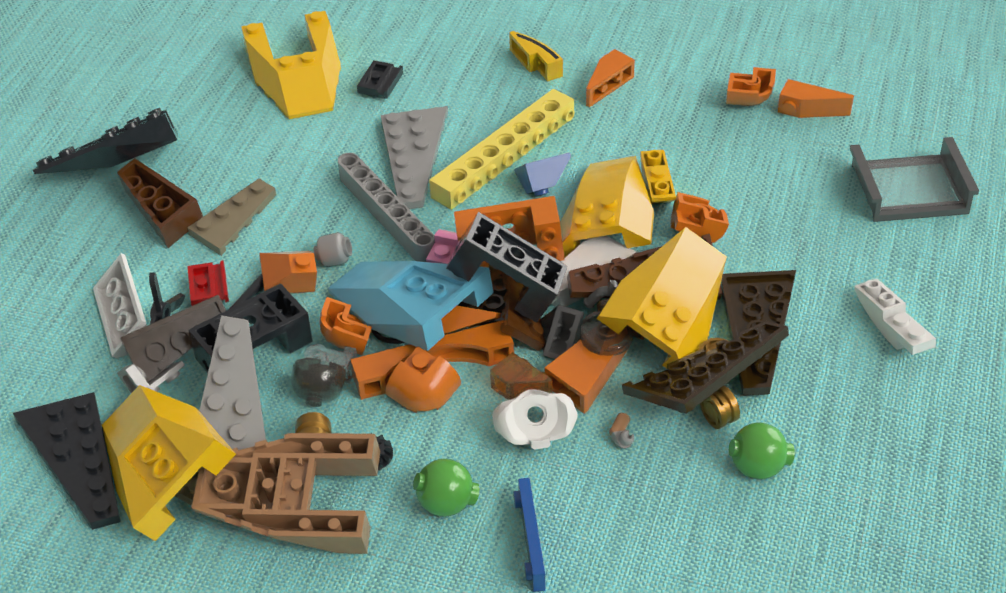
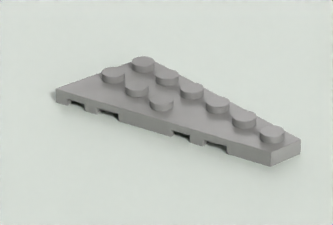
[197,315,266,472]

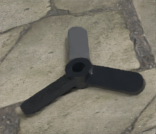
[149,272,185,324]

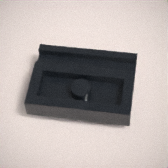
[357,60,403,99]

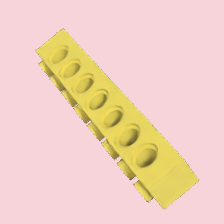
[429,89,575,210]

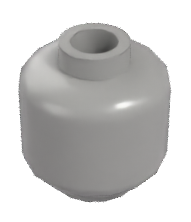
[313,232,352,267]

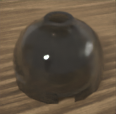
[291,358,346,407]

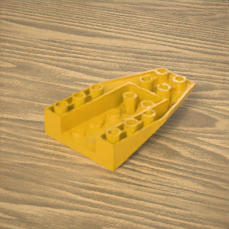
[102,385,236,541]

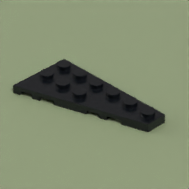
[13,392,121,530]

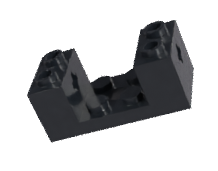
[446,212,568,323]
[188,283,313,373]

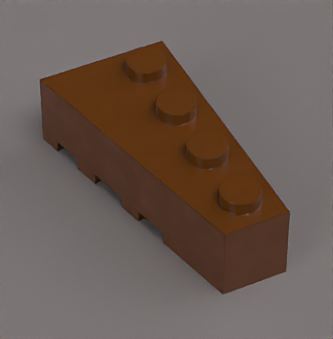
[117,158,203,248]

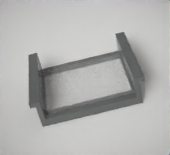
[850,137,979,222]

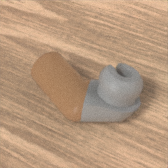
[609,413,635,449]

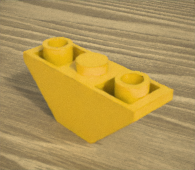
[640,150,676,204]

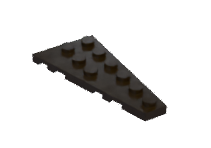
[721,270,796,396]
[622,321,789,414]

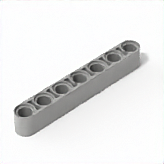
[338,153,435,262]

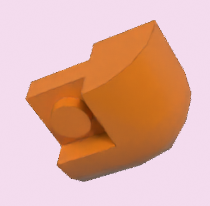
[726,67,776,106]
[670,192,729,243]
[320,297,372,355]
[385,346,461,413]

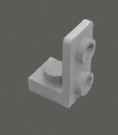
[117,361,185,393]

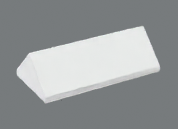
[93,253,147,358]

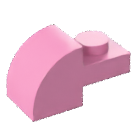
[426,229,458,264]

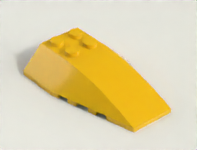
[560,156,654,258]
[597,227,727,369]

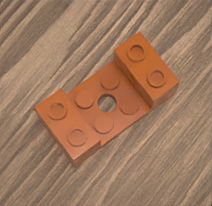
[454,196,565,268]

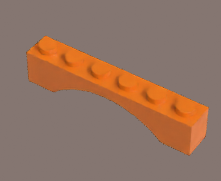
[350,320,514,400]

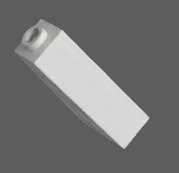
[551,236,636,307]

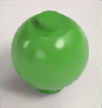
[728,422,795,480]
[413,459,480,517]

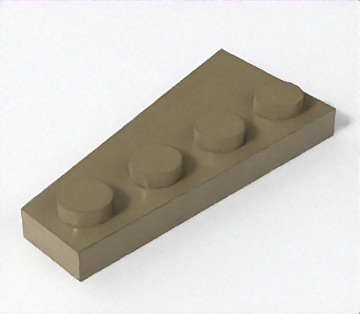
[188,178,276,256]

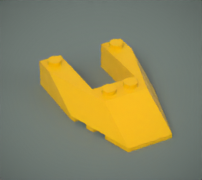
[241,11,341,119]

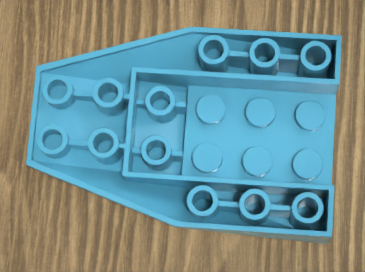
[328,261,493,351]

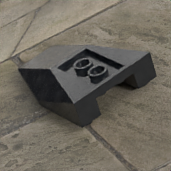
[33,107,178,174]

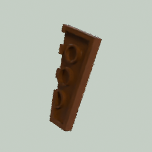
[500,274,546,351]

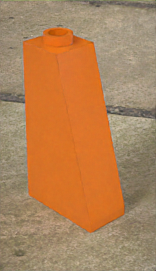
[545,323,630,413]

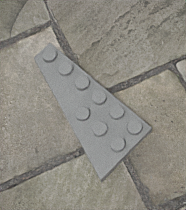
[381,106,448,209]

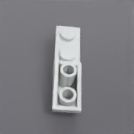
[855,279,936,355]

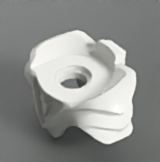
[492,389,578,450]

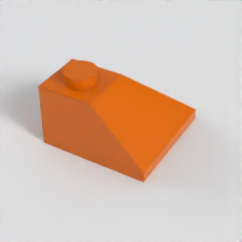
[259,251,317,293]

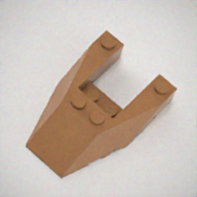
[191,433,380,554]

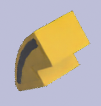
[509,31,563,82]

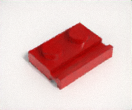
[187,260,229,306]

